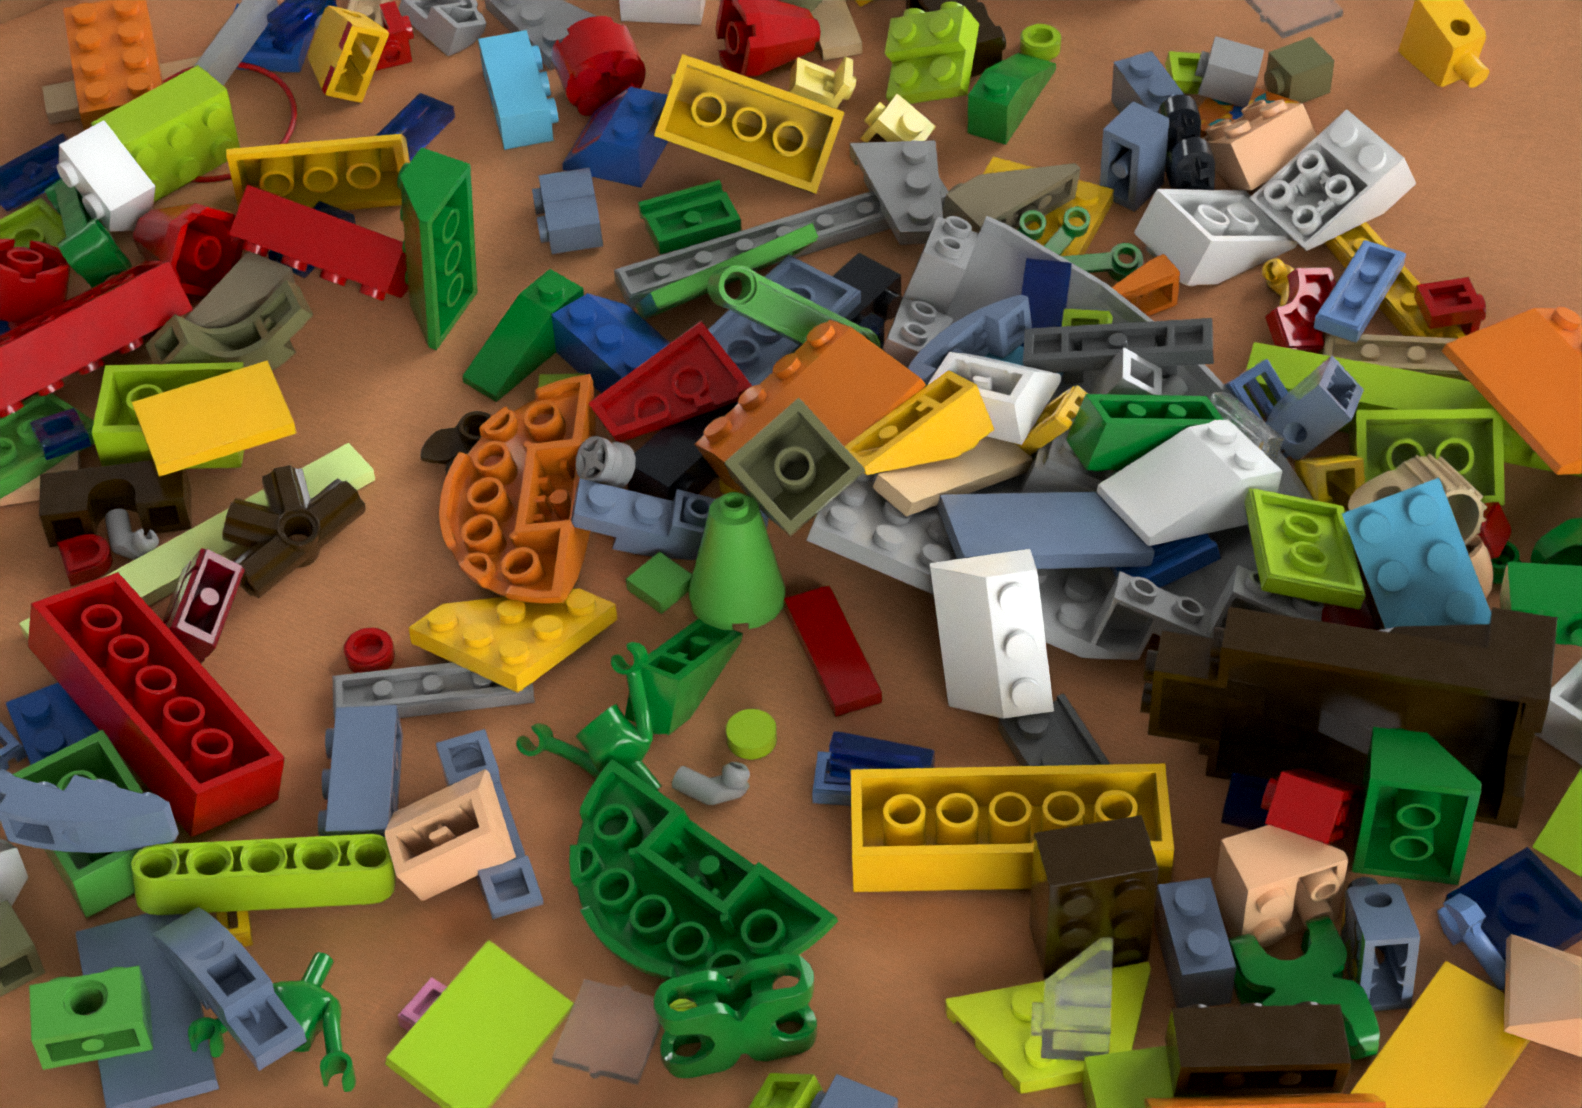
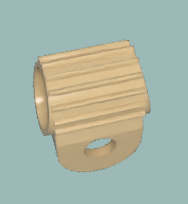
[1348,453,1487,545]

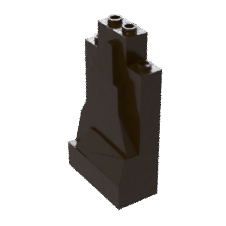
[1140,607,1558,829]

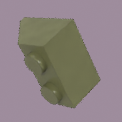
[724,398,865,537]

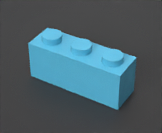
[478,30,559,150]

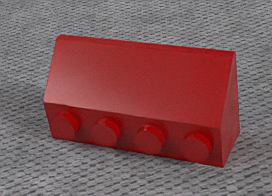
[229,184,409,301]

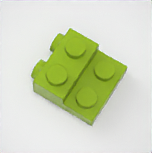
[884,2,979,104]

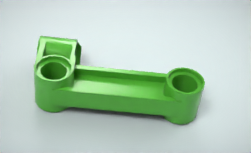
[707,264,881,348]

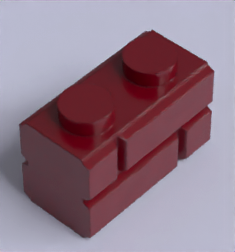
[163,548,245,664]

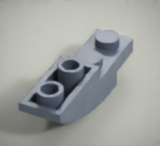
[571,478,768,560]
[0,769,179,853]
[152,907,307,1071]

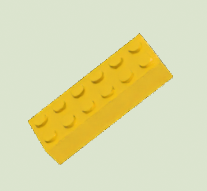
[851,763,1174,892]

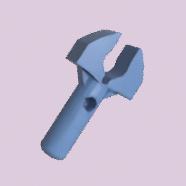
[1437,893,1506,990]

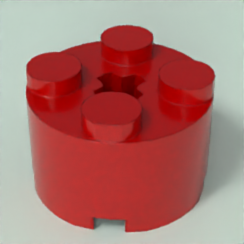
[551,16,646,116]
[0,239,70,329]

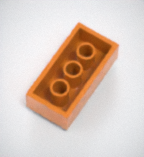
[63,0,164,131]

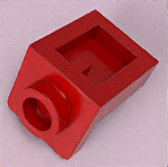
[1414,277,1487,335]

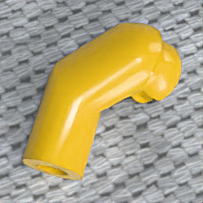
[1262,258,1294,307]

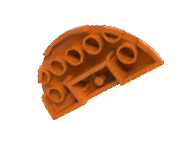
[439,374,596,604]

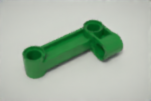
[45,178,132,288]

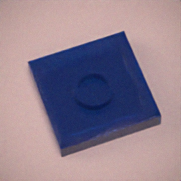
[1445,847,1582,962]

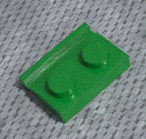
[638,180,742,255]

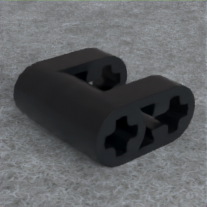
[1158,95,1215,190]

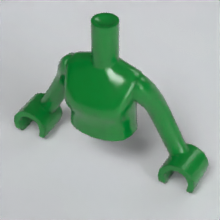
[516,642,662,791]
[188,952,356,1092]

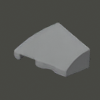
[399,0,487,56]

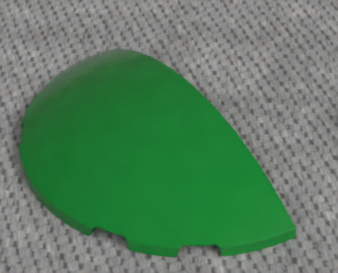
[569,759,838,980]

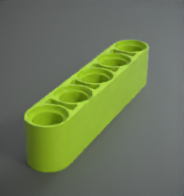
[131,834,396,915]

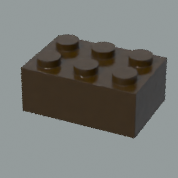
[1029,815,1159,979]

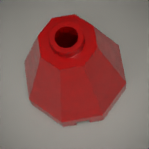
[715,0,821,78]
[133,203,244,297]

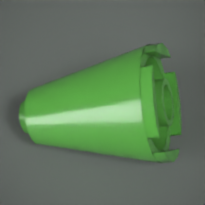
[689,492,786,630]

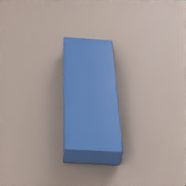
[1314,240,1406,343]

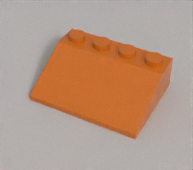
[1442,306,1582,475]
[694,320,926,495]

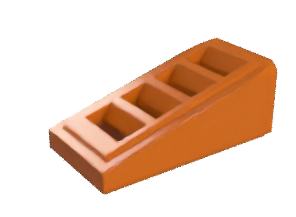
[1112,254,1180,316]

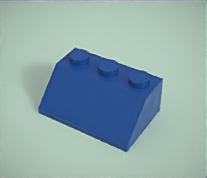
[551,293,670,393]

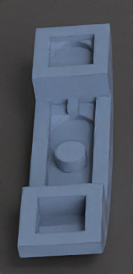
[908,295,1032,388]
[436,729,543,919]

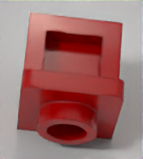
[375,1,414,71]

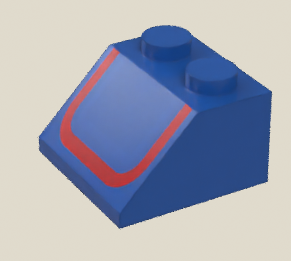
[562,87,668,188]

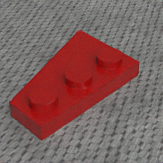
[588,321,752,443]

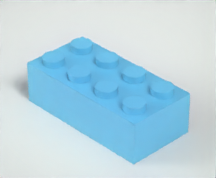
[1342,478,1491,629]

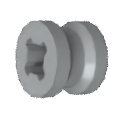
[576,436,636,488]

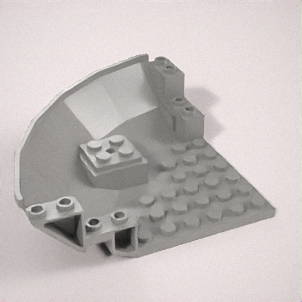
[806,216,1324,660]

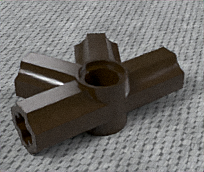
[222,465,366,598]

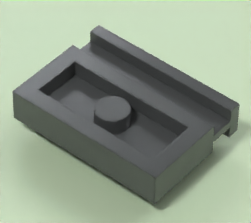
[998,693,1110,766]

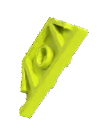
[945,962,1151,1094]

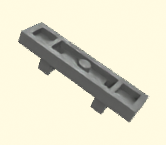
[1023,318,1214,384]

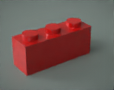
[1261,768,1361,844]

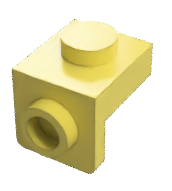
[789,56,857,109]
[860,94,936,142]

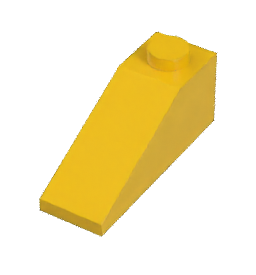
[844,370,995,475]

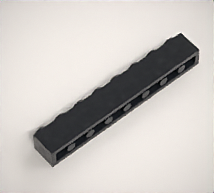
[628,253,903,501]

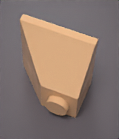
[1504,934,1582,1057]

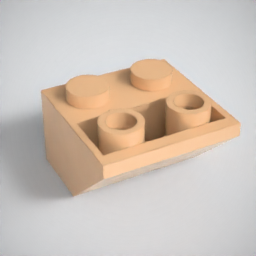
[1202,99,1317,190]
[384,769,516,901]
[1214,825,1349,947]

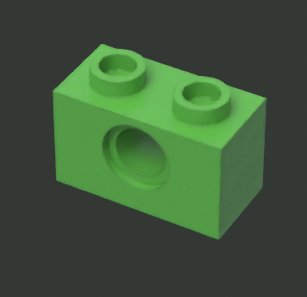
[29,966,153,1070]

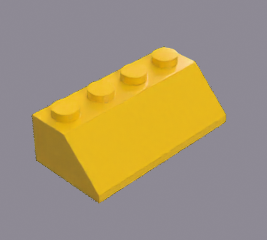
[654,54,845,194]
[226,134,410,212]

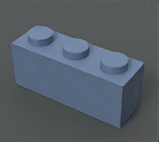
[318,705,403,837]

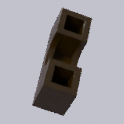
[39,460,192,547]

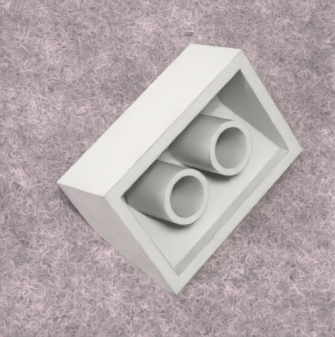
[929,549,1054,719]

